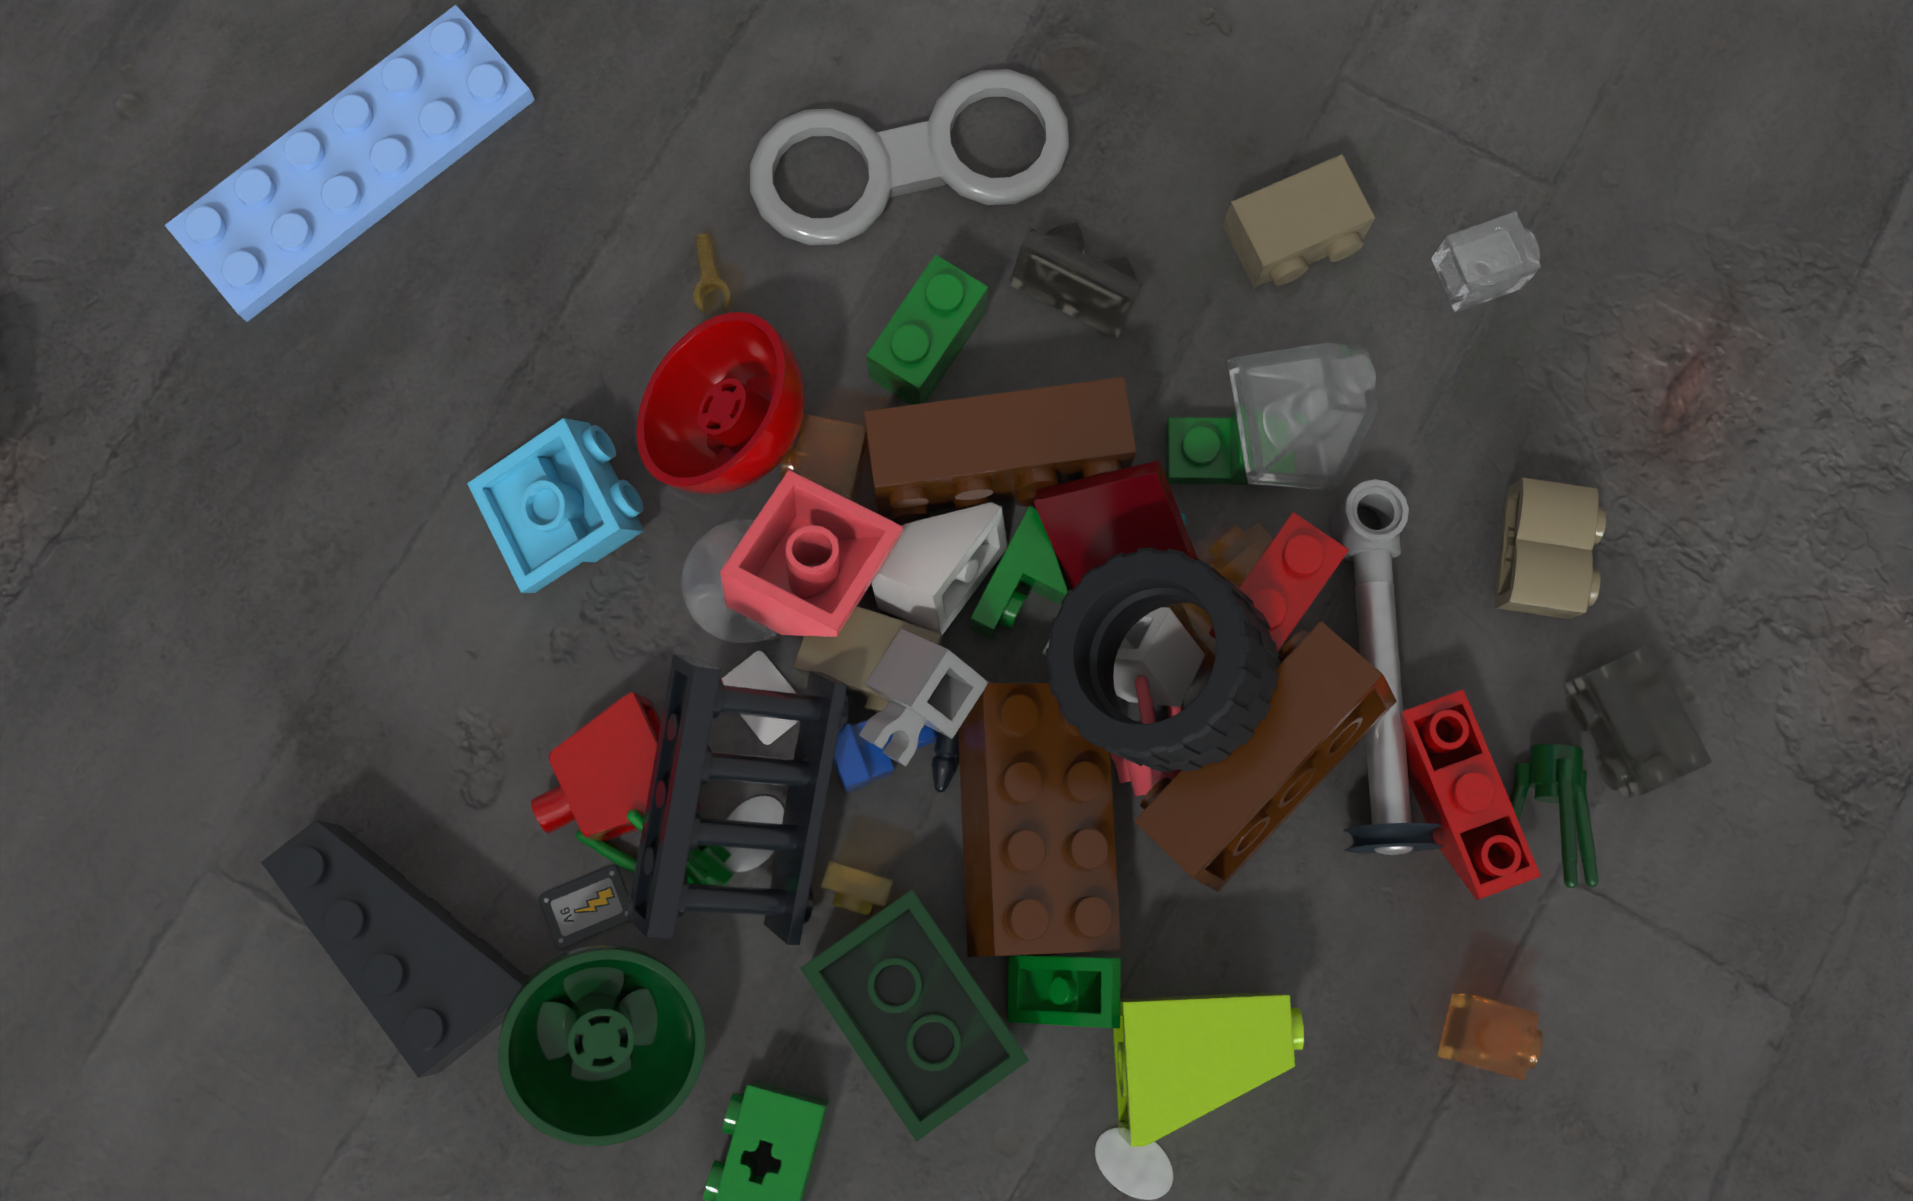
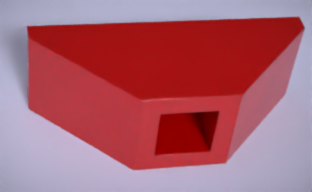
[1400,689,1541,900]

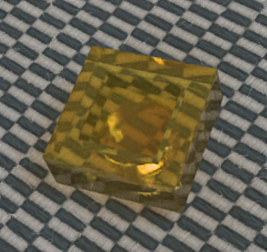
[821,861,894,916]

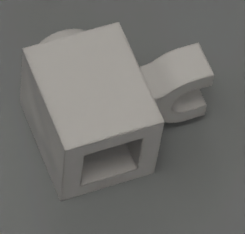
[859,628,989,766]

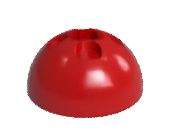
[636,312,805,494]

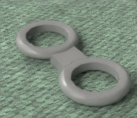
[749,69,1069,246]

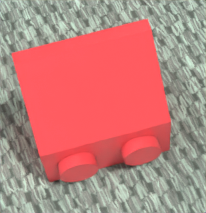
[720,470,903,637]

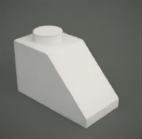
[871,502,1008,635]
[1042,607,1206,707]

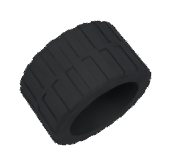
[1046,547,1279,772]

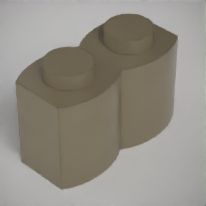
[1495,477,1606,619]

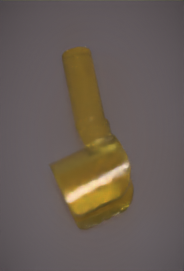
[693,233,733,316]

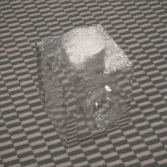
[1431,211,1541,313]

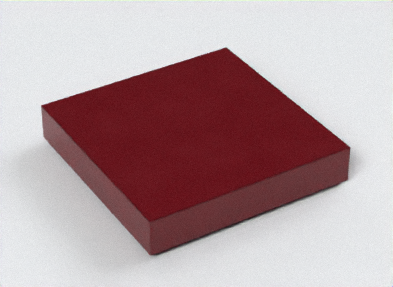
[1033,460,1198,590]

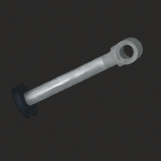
[1331,479,1444,855]

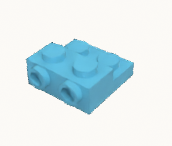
[467,418,645,593]

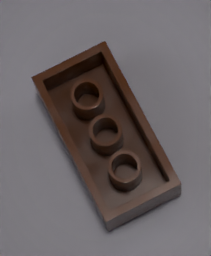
[864,377,1137,523]
[1134,621,1397,892]
[958,683,1121,957]

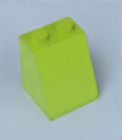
[1112,992,1304,1147]

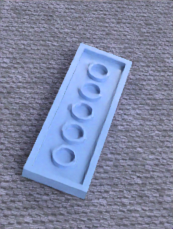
[165,5,535,322]

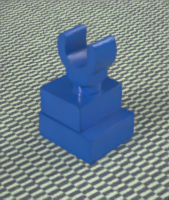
[833,720,937,795]

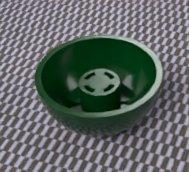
[498,944,706,1146]

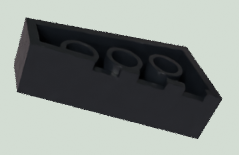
[261,820,530,1078]

